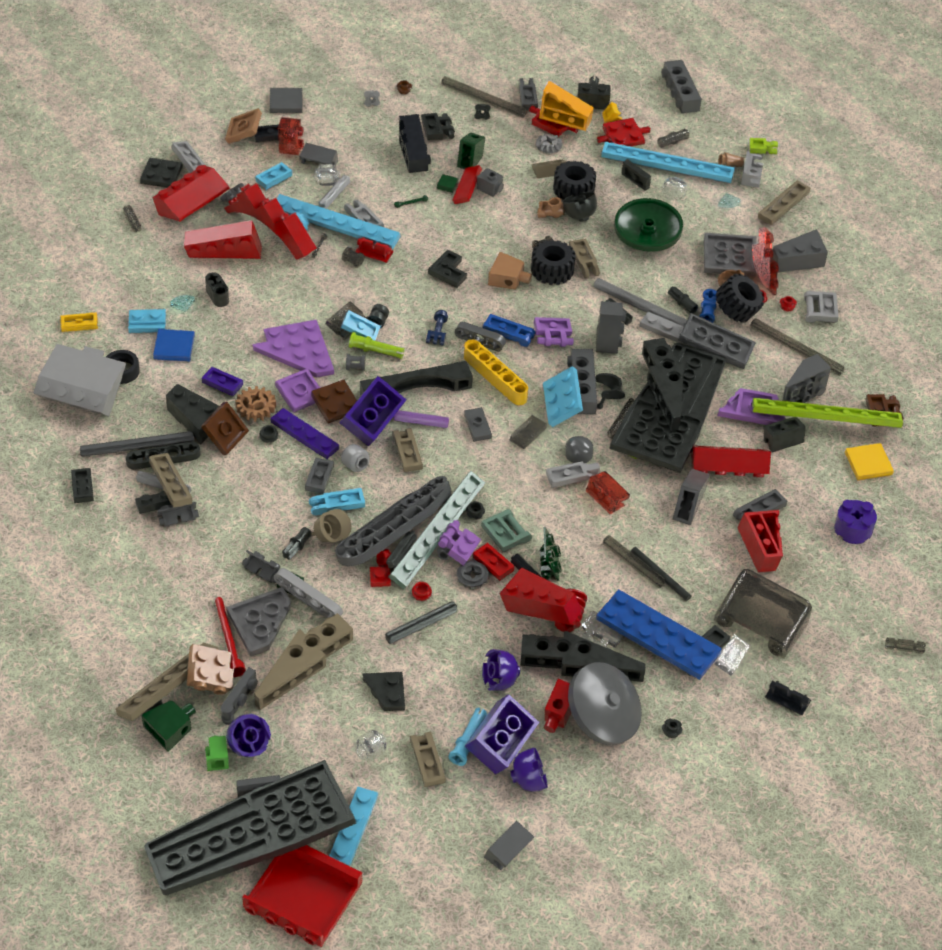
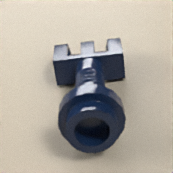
[426,310,448,346]

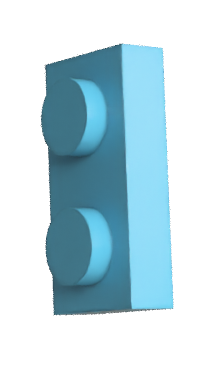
[255,162,293,190]
[341,310,381,341]

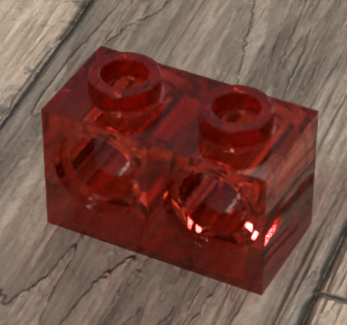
[278,117,304,155]

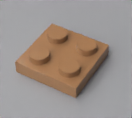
[225,108,262,144]

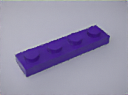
[271,408,339,460]

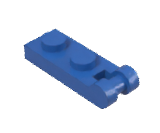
[483,314,536,347]

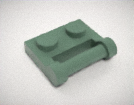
[481,509,532,552]

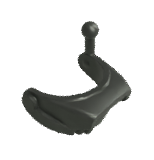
[595,373,625,409]

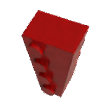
[184,220,262,259]
[499,567,582,625]

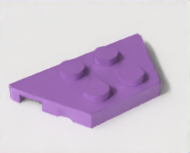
[718,388,786,425]

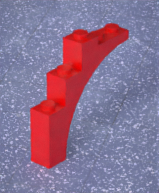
[224,183,317,260]

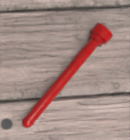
[215,597,246,678]

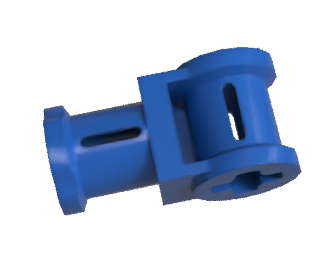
[699,289,717,323]

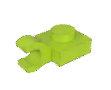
[749,138,778,154]

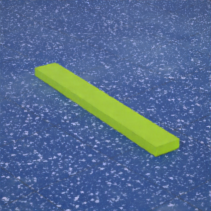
[752,398,903,428]

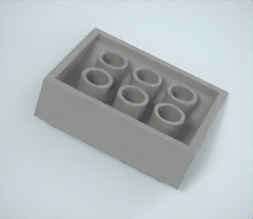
[33,344,126,417]

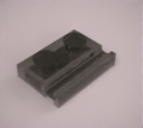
[325,301,368,340]

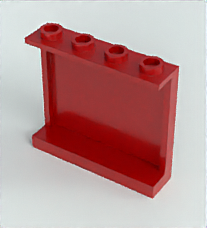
[242,845,362,947]

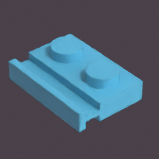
[128,309,166,333]

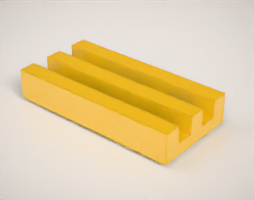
[60,312,98,332]

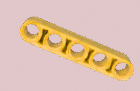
[464,340,528,405]

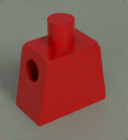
[543,678,572,733]

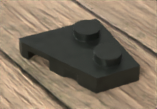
[363,672,405,711]

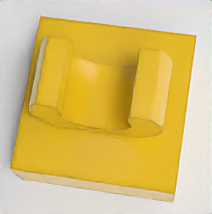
[602,102,622,123]

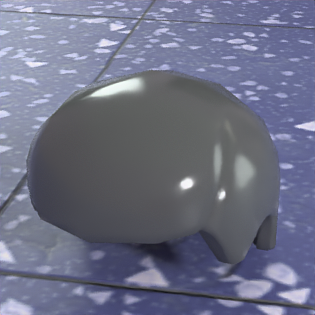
[565,436,594,463]

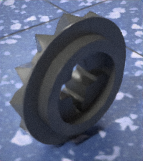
[220,183,244,202]
[457,561,489,589]

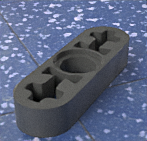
[455,322,506,352]

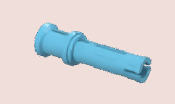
[448,708,487,766]

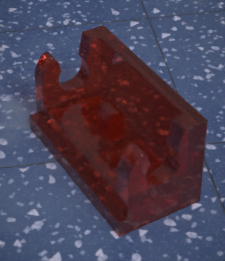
[586,471,630,514]

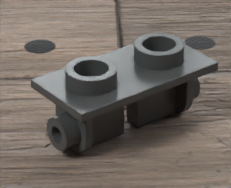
[157,502,199,527]
[242,550,281,583]

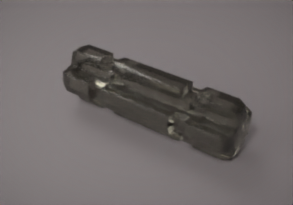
[123,205,142,232]
[885,637,926,654]

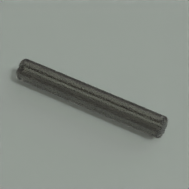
[603,535,665,588]

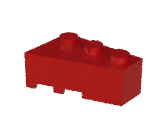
[737,510,783,573]

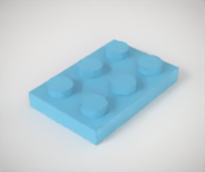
[543,366,583,427]

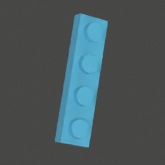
[329,787,378,866]

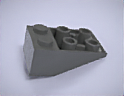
[782,354,831,403]

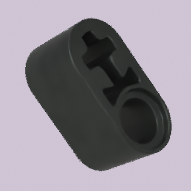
[205,272,229,307]

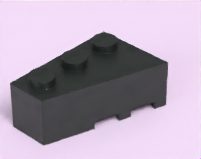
[166,384,219,445]

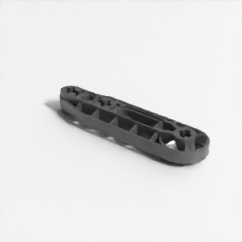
[335,476,452,566]

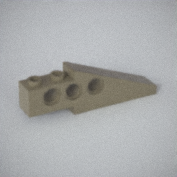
[254,613,353,710]

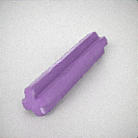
[394,410,449,428]

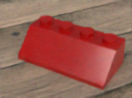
[152,165,230,222]
[691,445,771,477]

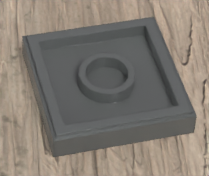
[270,88,303,113]

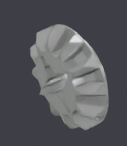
[536,134,562,153]

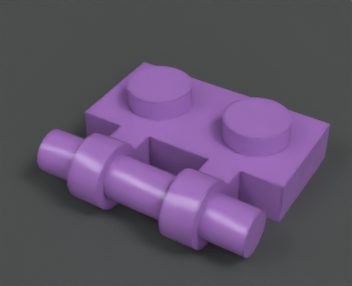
[534,317,574,347]
[438,520,481,566]

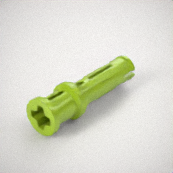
[349,332,405,359]

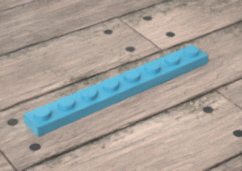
[601,142,735,183]
[277,194,401,250]

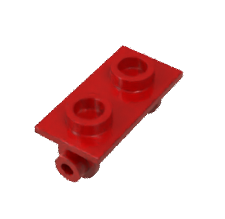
[355,238,394,263]

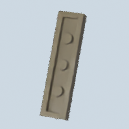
[758,180,811,225]
[149,453,192,508]

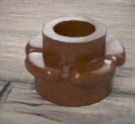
[396,80,412,94]

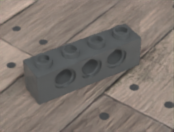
[661,60,702,113]
[567,349,597,414]

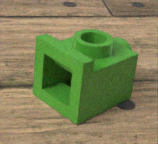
[205,736,229,771]

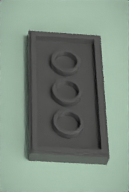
[678,313,756,369]

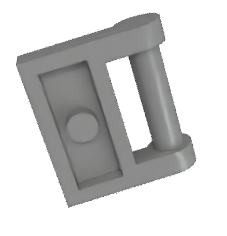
[804,291,839,323]

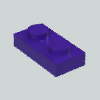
[202,367,243,396]

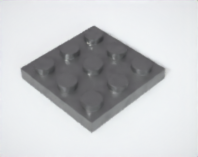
[704,232,757,277]

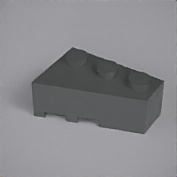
[770,229,828,273]
[596,301,626,354]

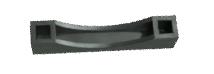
[360,361,473,395]

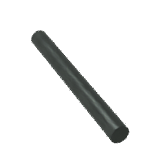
[631,547,692,601]

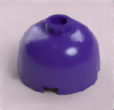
[482,649,520,691]
[226,714,271,757]
[510,747,548,792]

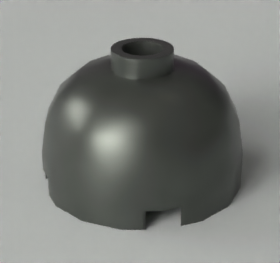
[563,191,597,222]

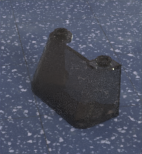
[714,569,812,659]

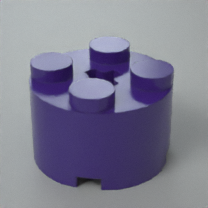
[834,500,877,544]

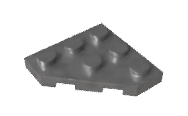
[226,587,291,657]

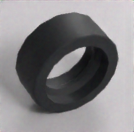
[106,350,140,384]

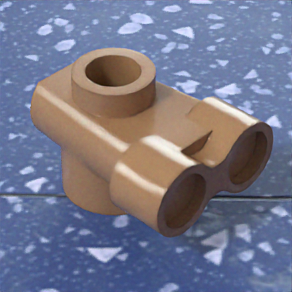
[537,197,565,218]

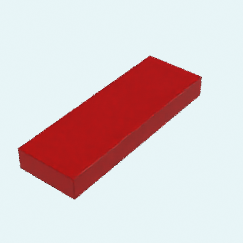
[452,165,482,205]

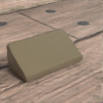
[531,159,566,178]

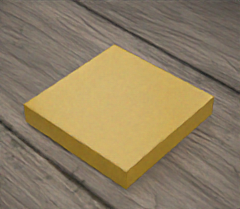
[845,443,894,480]

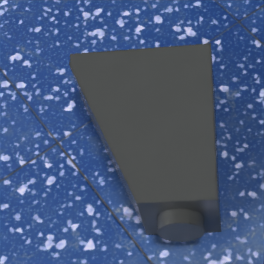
[673,469,710,525]

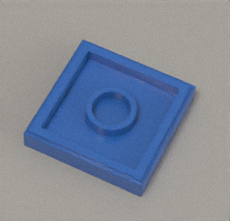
[153,329,195,362]

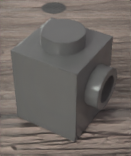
[477,168,504,197]

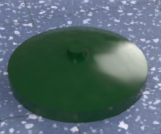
[614,198,683,252]

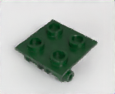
[540,527,562,581]

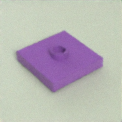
[275,369,320,413]

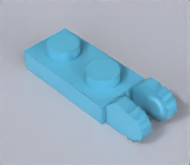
[309,488,365,516]

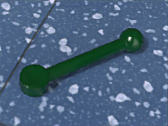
[394,195,428,208]

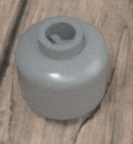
[341,444,370,472]

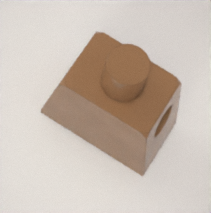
[488,252,532,290]

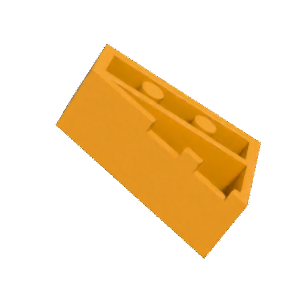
[539,81,594,131]

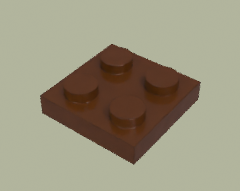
[311,379,357,424]
[201,402,249,455]

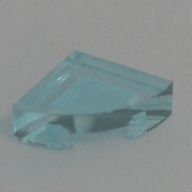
[718,193,741,208]
[170,295,195,312]

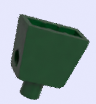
[457,133,485,170]
[141,701,196,752]

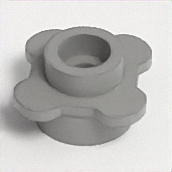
[364,90,380,106]

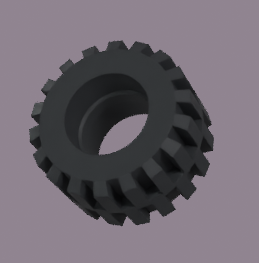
[553,160,596,201]
[531,240,576,285]
[716,274,764,322]

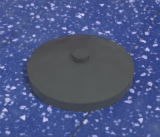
[568,662,642,745]

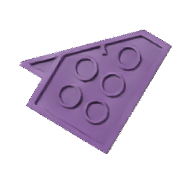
[253,320,334,378]

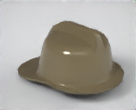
[311,509,352,543]

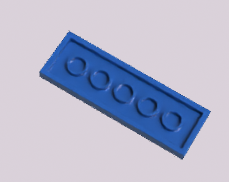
[596,589,722,680]

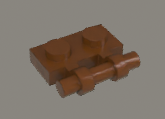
[865,394,904,427]

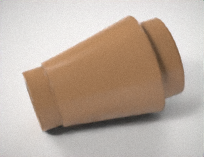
[718,152,744,168]

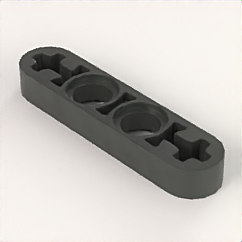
[126,442,200,470]

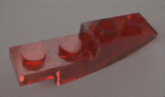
[752,227,779,295]

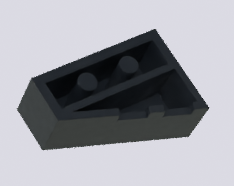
[399,114,431,173]

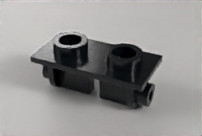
[765,680,811,716]

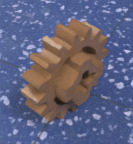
[235,386,276,422]

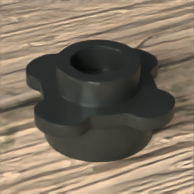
[474,104,491,120]

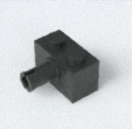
[577,76,611,110]

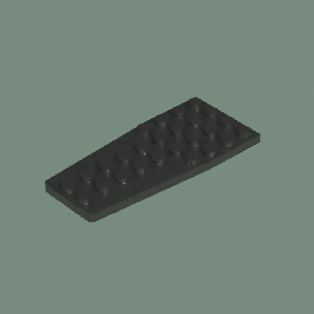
[609,343,726,473]
[144,760,356,895]

